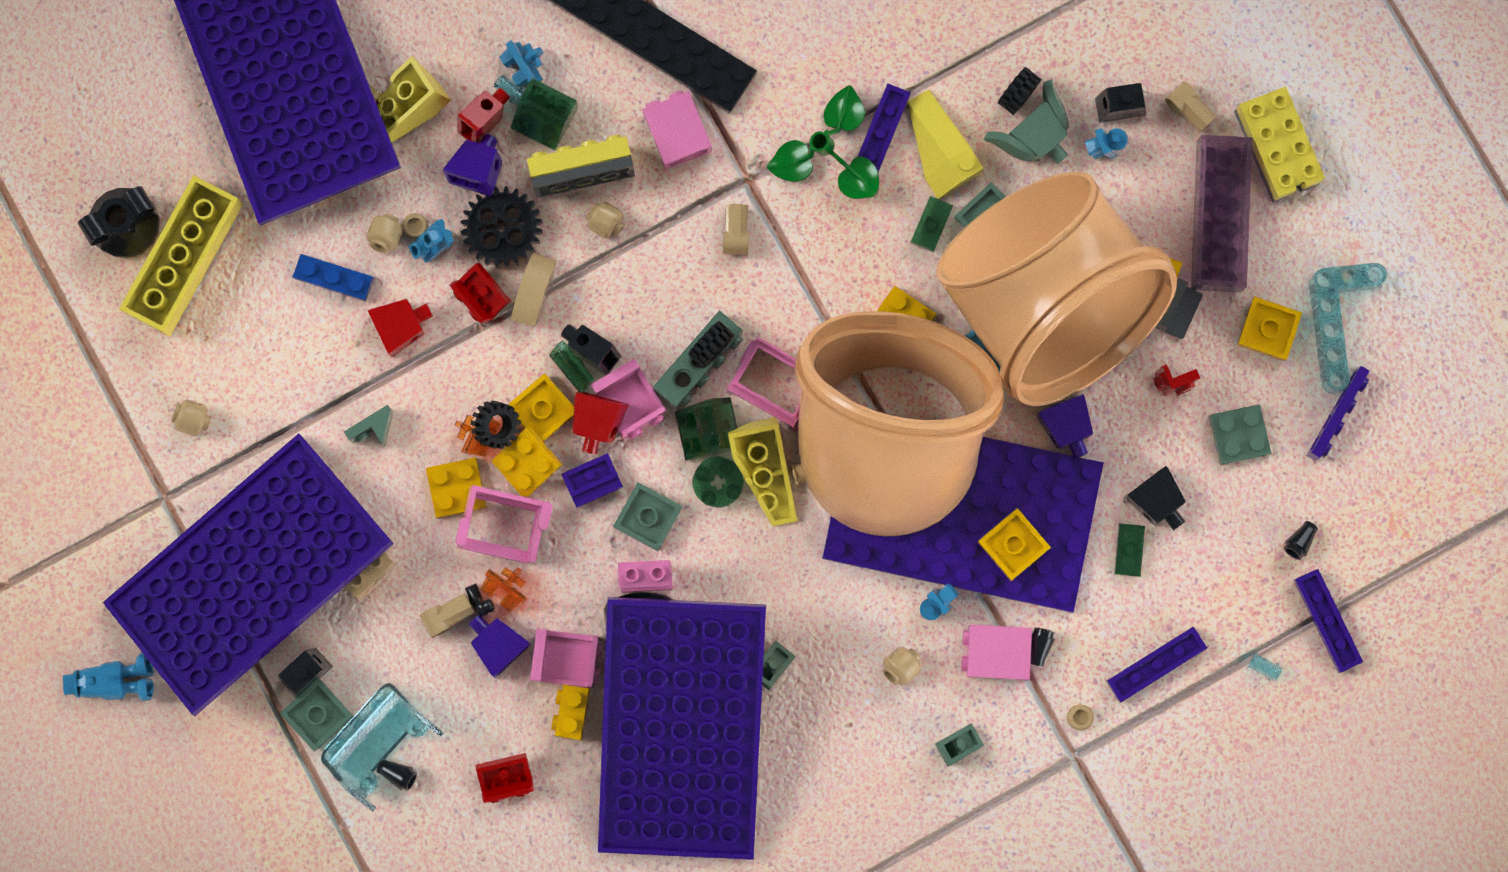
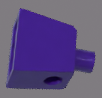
[443,134,502,197]
[1036,394,1093,459]
[469,614,531,678]

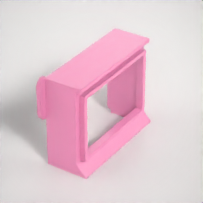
[726,337,800,432]
[456,485,552,565]

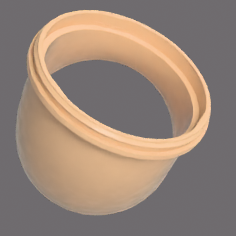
[936,172,1177,406]
[795,311,1004,536]

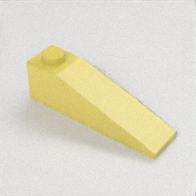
[377,56,451,142]
[907,89,983,200]
[728,417,797,526]

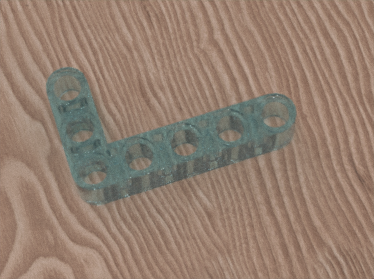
[1309,263,1387,394]

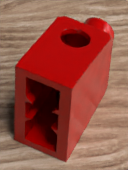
[457,88,510,143]
[368,299,433,357]
[573,391,629,454]

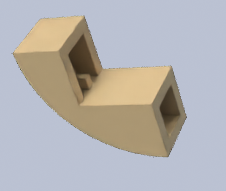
[511,253,557,327]

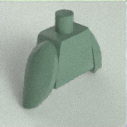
[983,79,1069,165]

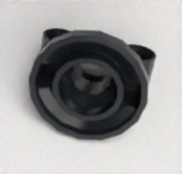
[78,186,160,258]

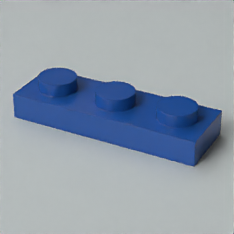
[292,254,374,302]

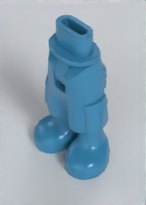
[63,653,154,701]

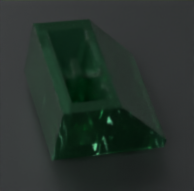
[510,78,579,151]
[675,397,737,461]

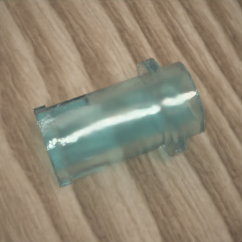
[493,74,526,106]
[1248,653,1283,682]

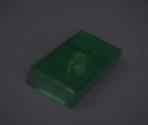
[910,196,953,253]
[549,340,595,392]
[1114,523,1145,577]

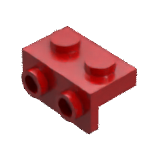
[449,263,511,324]
[1153,364,1200,396]
[475,753,534,803]

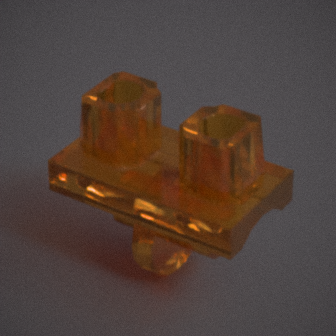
[454,411,500,457]
[480,567,528,613]

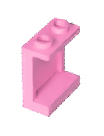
[642,91,712,170]
[591,358,667,440]
[618,560,673,593]
[961,624,1032,681]
[530,628,604,688]

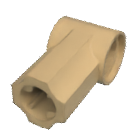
[1165,81,1216,133]
[723,204,749,255]
[419,593,475,638]

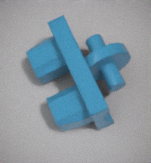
[499,40,544,87]
[1084,128,1128,159]
[409,219,454,263]
[920,583,959,621]

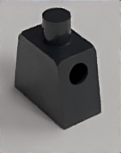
[1095,83,1146,123]
[561,324,622,376]
[1124,466,1186,531]
[278,647,333,699]

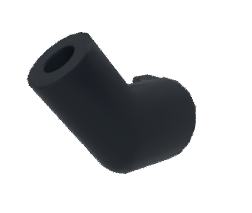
[465,583,495,616]

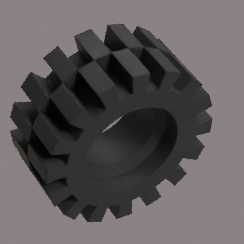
[998,67,1042,115]
[688,321,735,369]
[470,401,521,449]

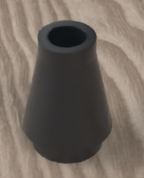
[1284,521,1318,560]
[1030,627,1055,667]
[376,759,417,791]

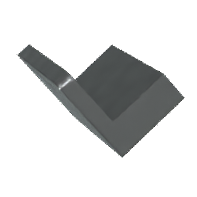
[1155,278,1203,339]

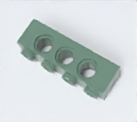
[653,310,743,410]

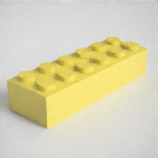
[119,175,244,337]

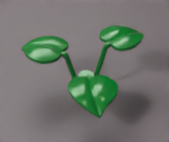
[766,85,880,199]

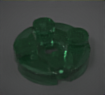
[692,456,744,508]

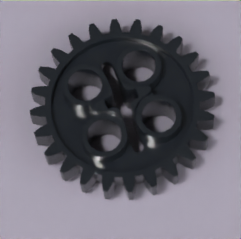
[460,186,543,269]

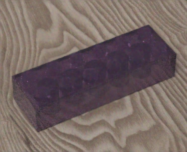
[1191,134,1252,293]

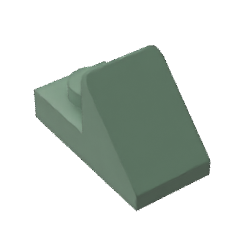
[344,405,393,447]
[762,641,796,690]
[935,723,984,767]

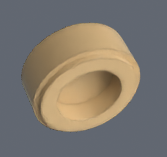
[402,213,429,240]
[1067,704,1094,730]

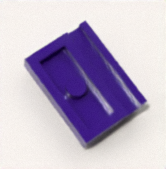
[561,453,623,508]

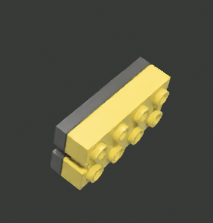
[1234,86,1325,203]
[527,135,635,198]

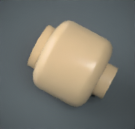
[586,201,625,239]
[366,214,403,253]
[171,399,211,436]
[882,647,921,685]

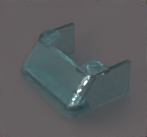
[321,683,444,812]

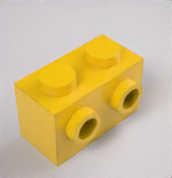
[551,684,591,740]

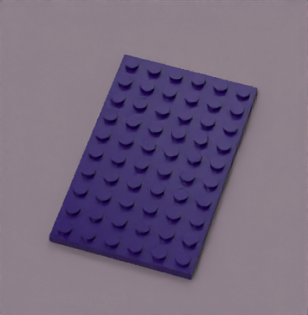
[174,0,402,226]
[102,433,394,716]
[822,437,1104,613]
[598,597,766,860]

